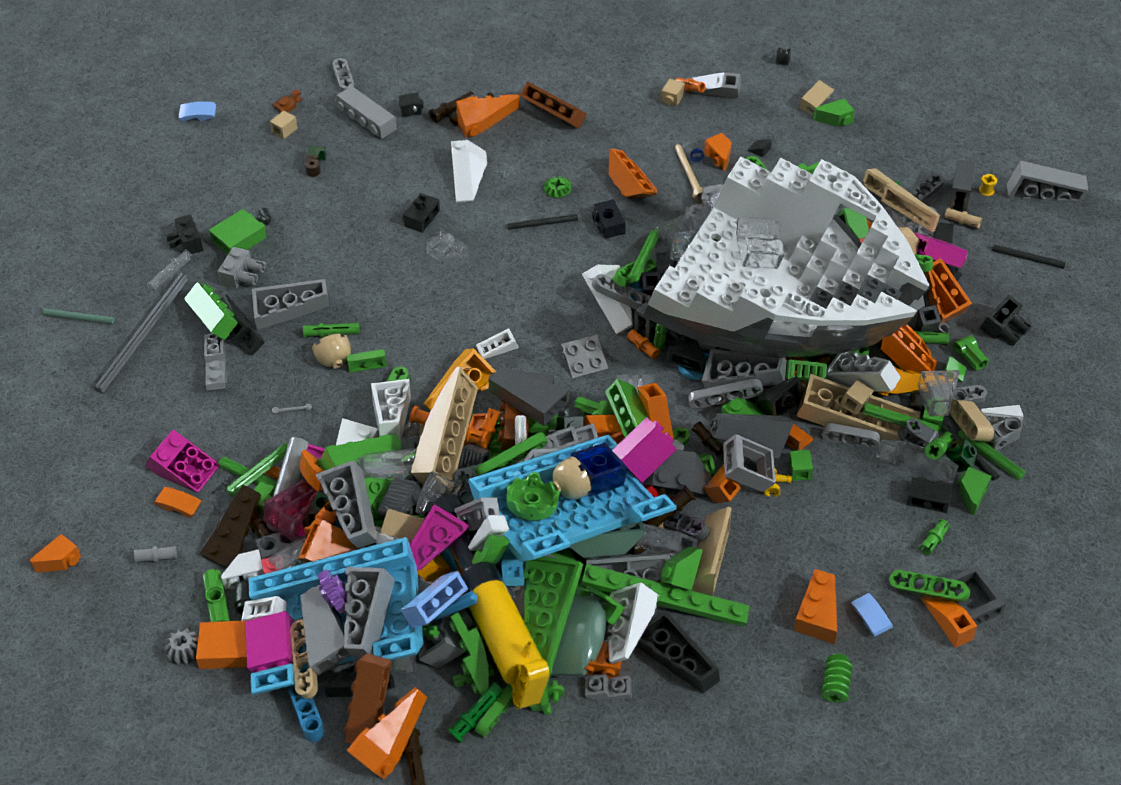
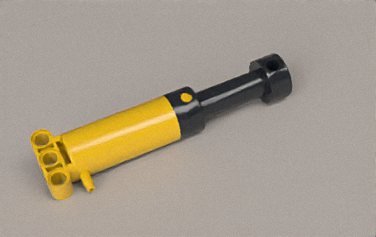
[424,495,549,709]

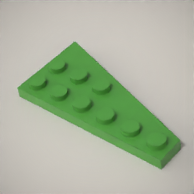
[524,556,583,686]

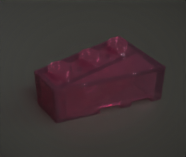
[263,478,323,541]

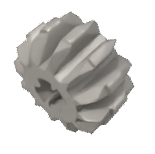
[164,628,198,665]

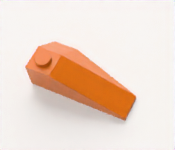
[456,94,520,138]
[347,687,427,779]

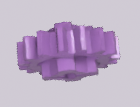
[317,569,347,614]

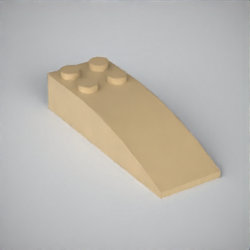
[411,367,478,493]
[797,374,921,443]

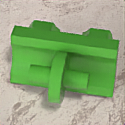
[530,681,565,715]

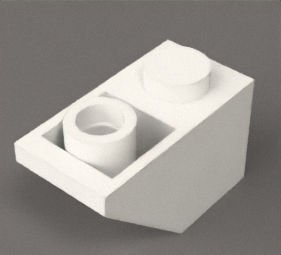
[221,549,264,589]

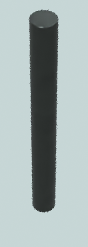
[508,214,578,230]
[992,244,1066,269]
[941,424,1000,481]

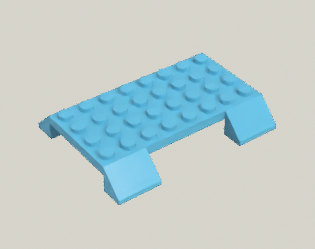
[468,435,677,562]
[249,537,423,695]

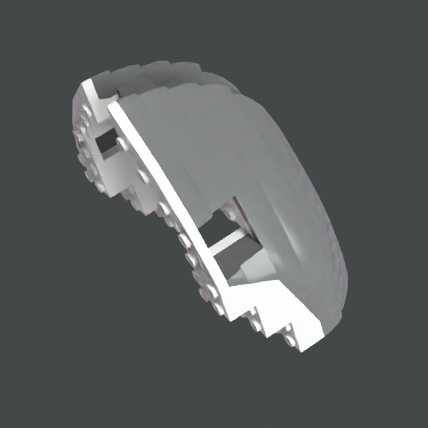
[644,157,929,358]

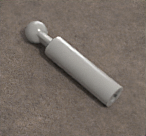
[266,437,309,532]

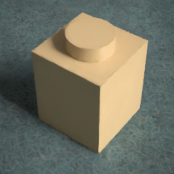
[661,79,685,106]
[270,111,298,139]
[840,380,874,415]

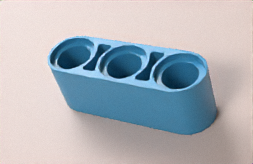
[288,683,324,742]

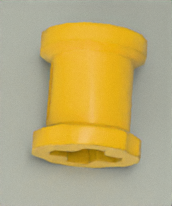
[979,174,997,196]

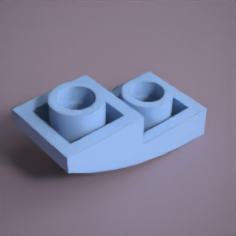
[179,102,216,121]
[851,593,893,637]

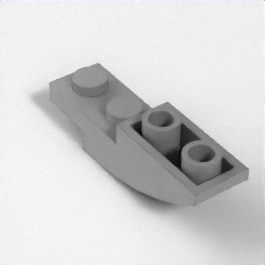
[204,333,227,391]
[541,423,599,449]

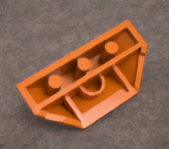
[609,148,657,198]
[881,324,937,375]

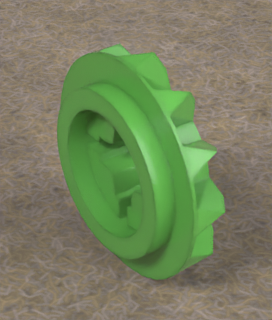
[544,176,571,198]

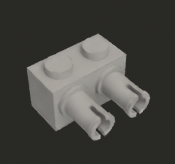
[217,247,266,289]

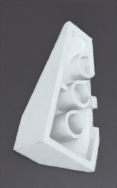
[451,140,487,202]
[582,265,633,334]
[607,582,658,664]

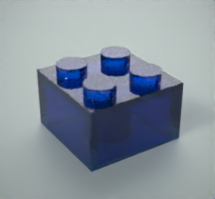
[570,443,627,497]

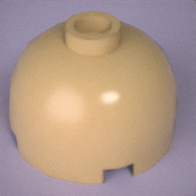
[312,334,351,369]
[553,457,591,500]

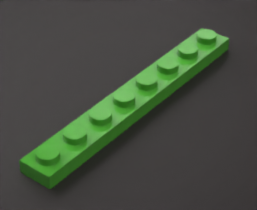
[581,564,749,626]

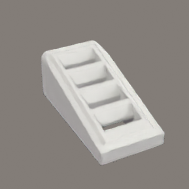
[476,328,519,359]
[981,405,1023,425]
[468,515,509,551]
[241,596,287,621]

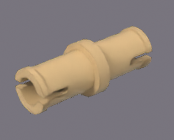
[944,208,982,229]

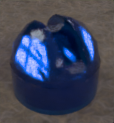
[690,148,704,162]

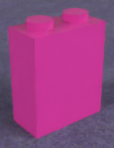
[914,232,968,268]
[612,417,677,483]
[246,611,294,673]

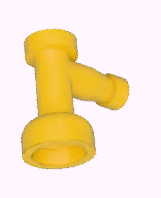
[764,468,792,496]

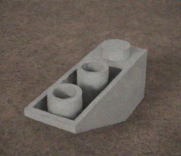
[690,72,741,98]

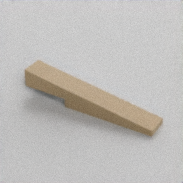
[862,168,940,232]

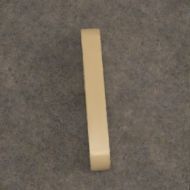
[290,619,318,699]

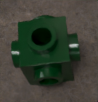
[945,438,977,473]

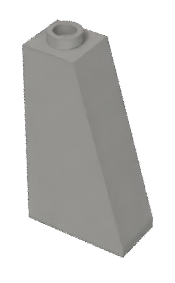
[301,585,351,675]

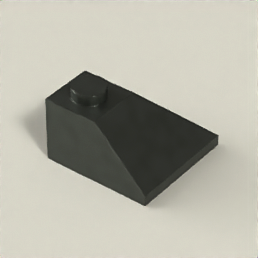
[757,376,801,416]

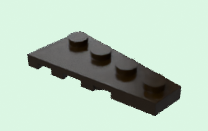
[200,484,261,568]

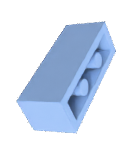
[401,571,468,628]

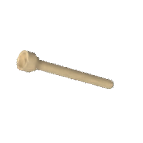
[675,144,703,203]

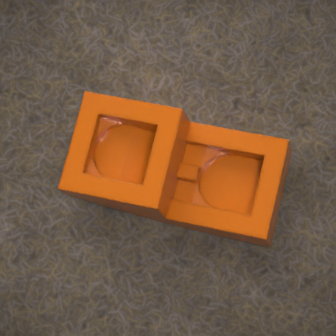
[299,450,324,491]
[154,487,202,518]

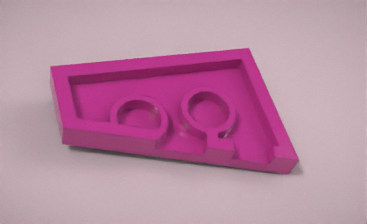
[410,505,471,570]

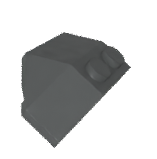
[631,450,711,496]

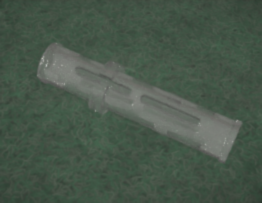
[146,250,193,291]

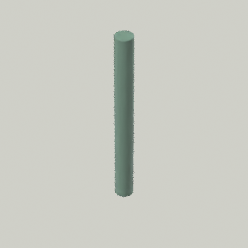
[43,308,115,324]

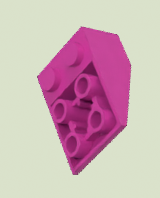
[145,429,219,493]

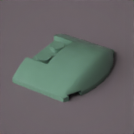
[550,596,606,676]

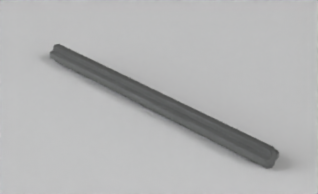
[94,273,188,393]

